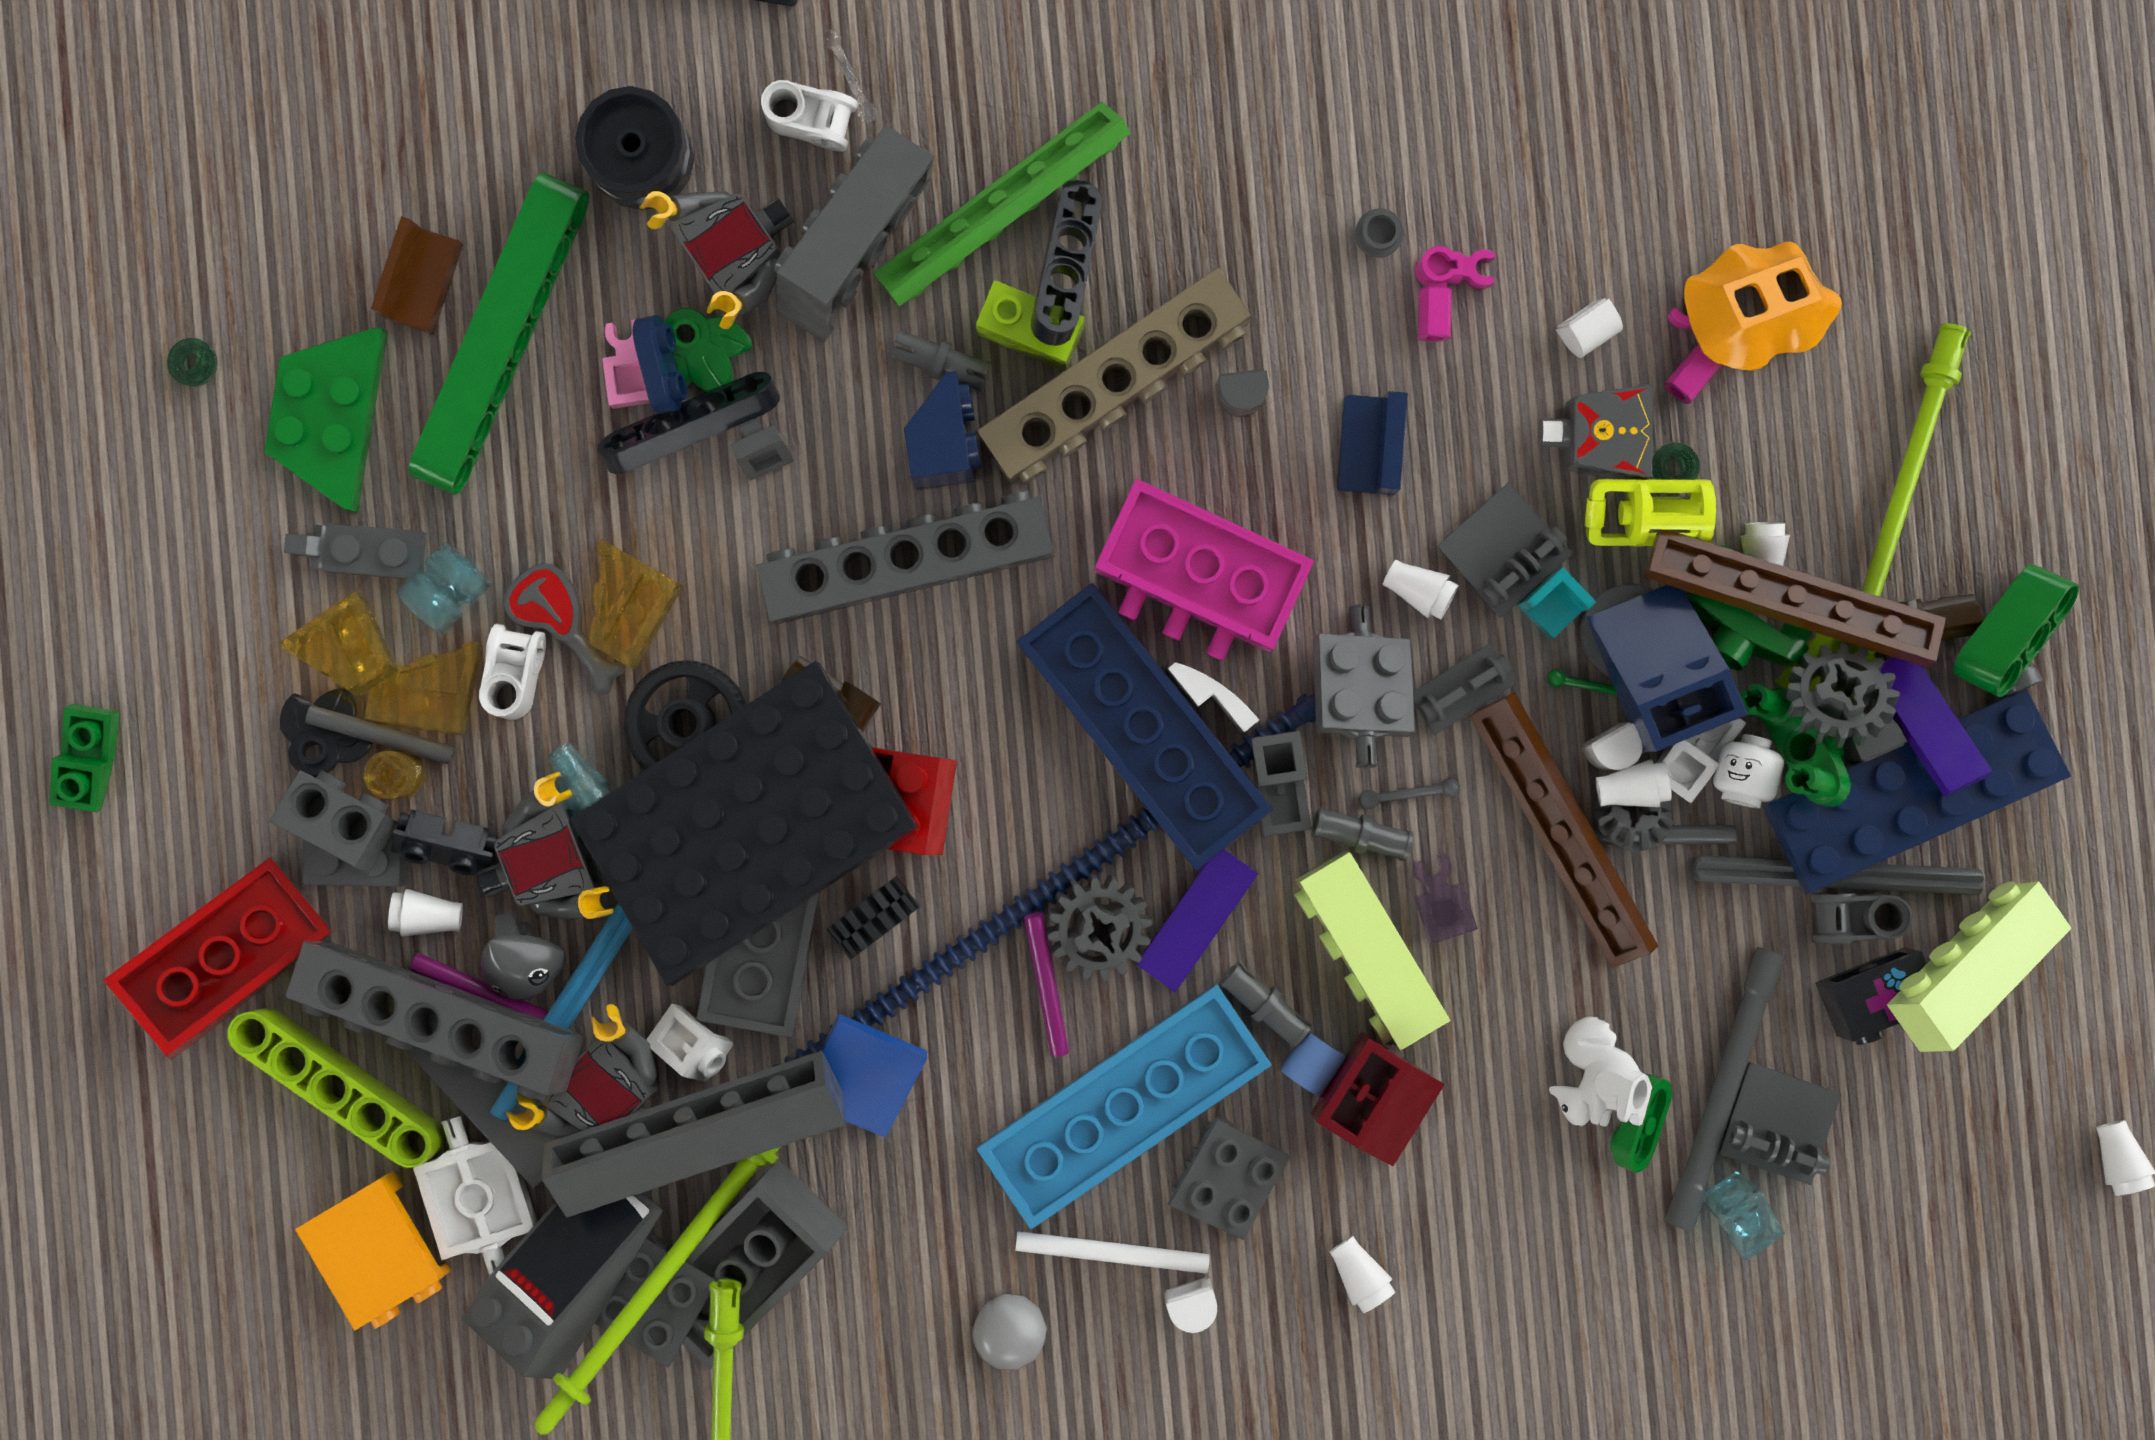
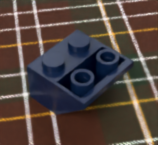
[904,371,982,490]

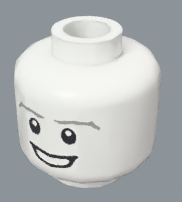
[1713,734,1784,809]

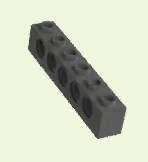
[756,491,1055,625]
[285,940,585,1100]

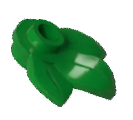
[664,308,753,392]

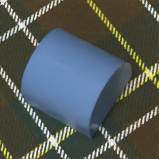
[1279,1031,1347,1098]

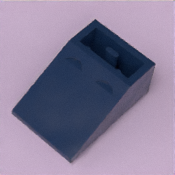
[1586,585,1748,752]

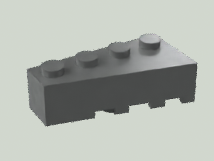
[774,125,934,343]

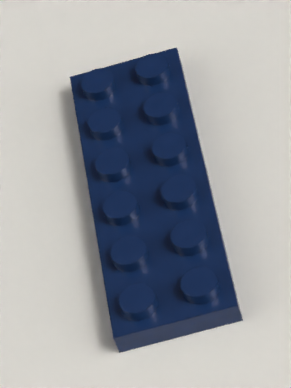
[1016,583,1273,871]
[1762,689,2071,894]

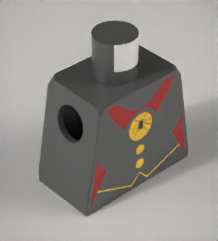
[1538,385,1653,479]

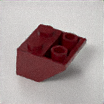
[1311,1032,1445,1166]

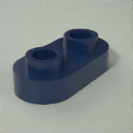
[633,315,688,414]

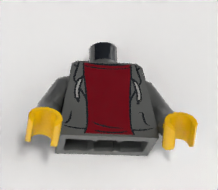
[639,191,794,329]
[477,771,614,920]
[506,1004,658,1138]

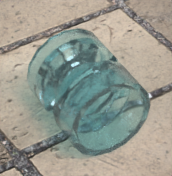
[396,542,491,634]

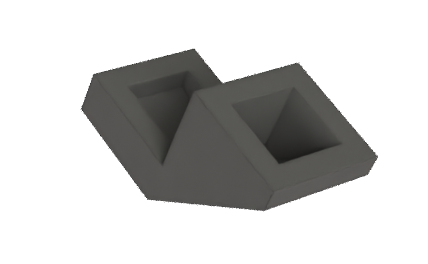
[1251,731,1312,837]

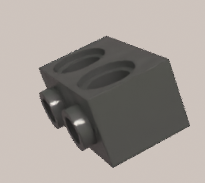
[269,770,398,874]

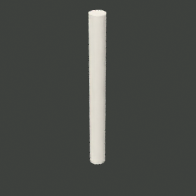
[1015,1231,1209,1274]

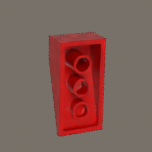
[103,857,332,1060]

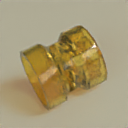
[364,751,426,799]

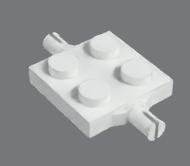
[413,1115,538,1276]

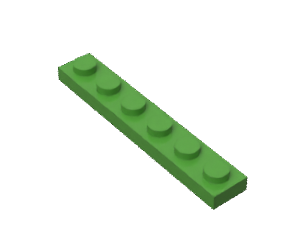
[873,102,1131,307]

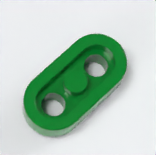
[1610,1074,1672,1173]

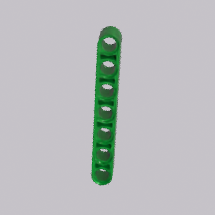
[408,172,589,495]

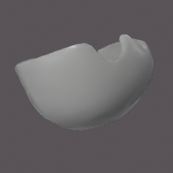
[972,1294,1047,1370]

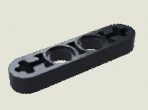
[1031,180,1102,346]
[597,372,780,474]

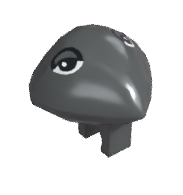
[480,911,565,1001]

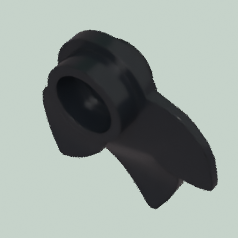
[280,688,373,778]

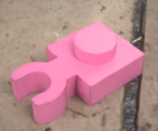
[602,319,650,409]

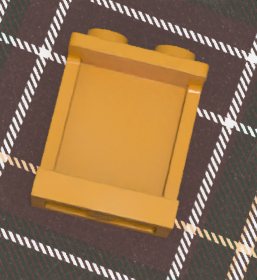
[295,1170,451,1331]

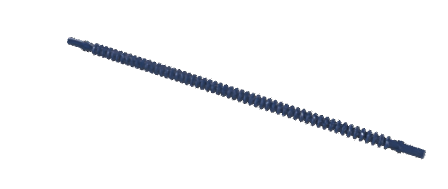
[773,693,1316,1067]

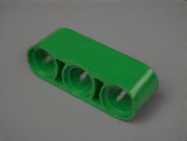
[1953,564,2079,697]

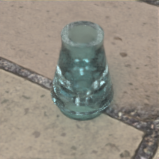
[548,743,611,814]

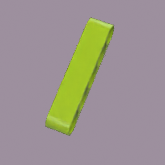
[227,1007,445,1168]

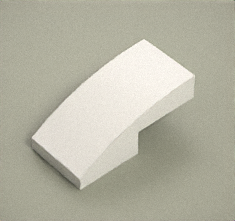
[1166,662,1259,733]
[1657,718,1746,803]

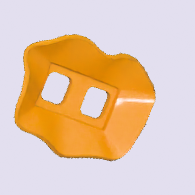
[1684,241,1842,371]

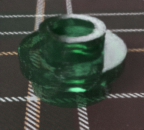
[167,338,218,387]
[1652,442,1700,480]

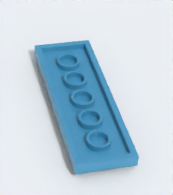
[976,983,1272,1229]

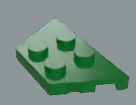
[264,327,388,513]

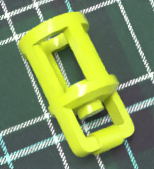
[1584,479,1716,547]

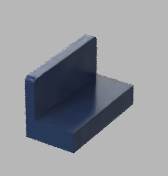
[1337,391,1408,495]

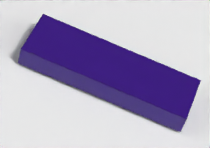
[1880,658,1993,798]
[1136,850,1259,992]

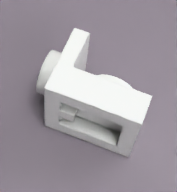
[646,1003,733,1082]

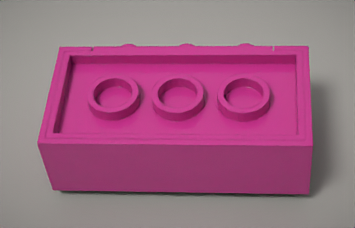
[1094,479,1315,661]

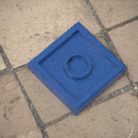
[820,1014,927,1138]

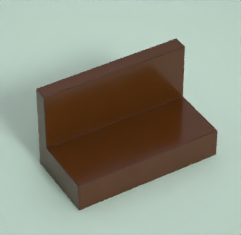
[371,216,463,335]

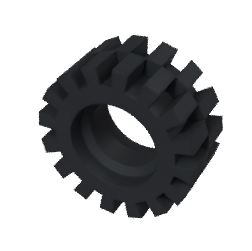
[827,876,920,960]

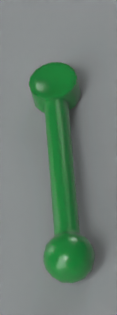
[1546,669,1618,696]

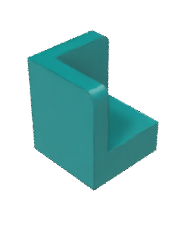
[1517,567,1596,639]

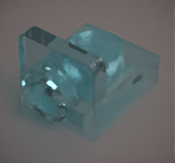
[1703,1171,1785,1261]

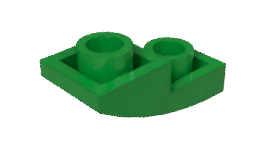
[49,704,120,813]

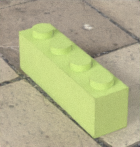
[1294,850,1451,1051]
[1887,881,2071,1052]

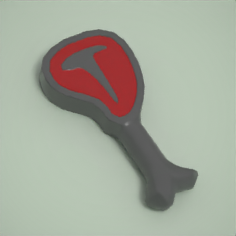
[504,564,626,694]

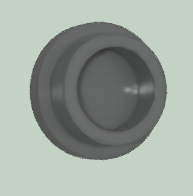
[1355,208,1404,258]

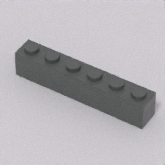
[542,1051,846,1218]

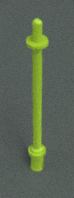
[1832,323,1971,655]
[534,1147,781,1435]
[704,1279,744,1440]

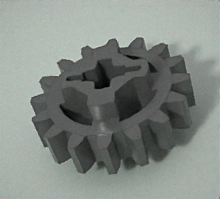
[1785,642,1900,748]
[1046,873,1152,981]

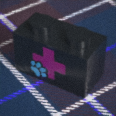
[1815,947,1927,1045]

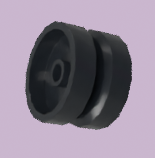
[575,86,694,210]

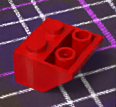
[872,747,957,855]

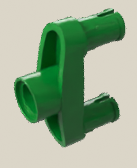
[1684,545,1813,671]
[1740,683,1851,807]

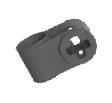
[1810,892,1913,944]

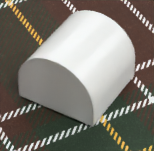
[1556,298,1623,358]
[1580,722,1643,770]
[1164,1277,1217,1333]

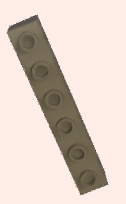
[977,267,1251,485]

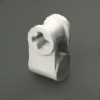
[761,80,858,152]
[479,624,546,720]

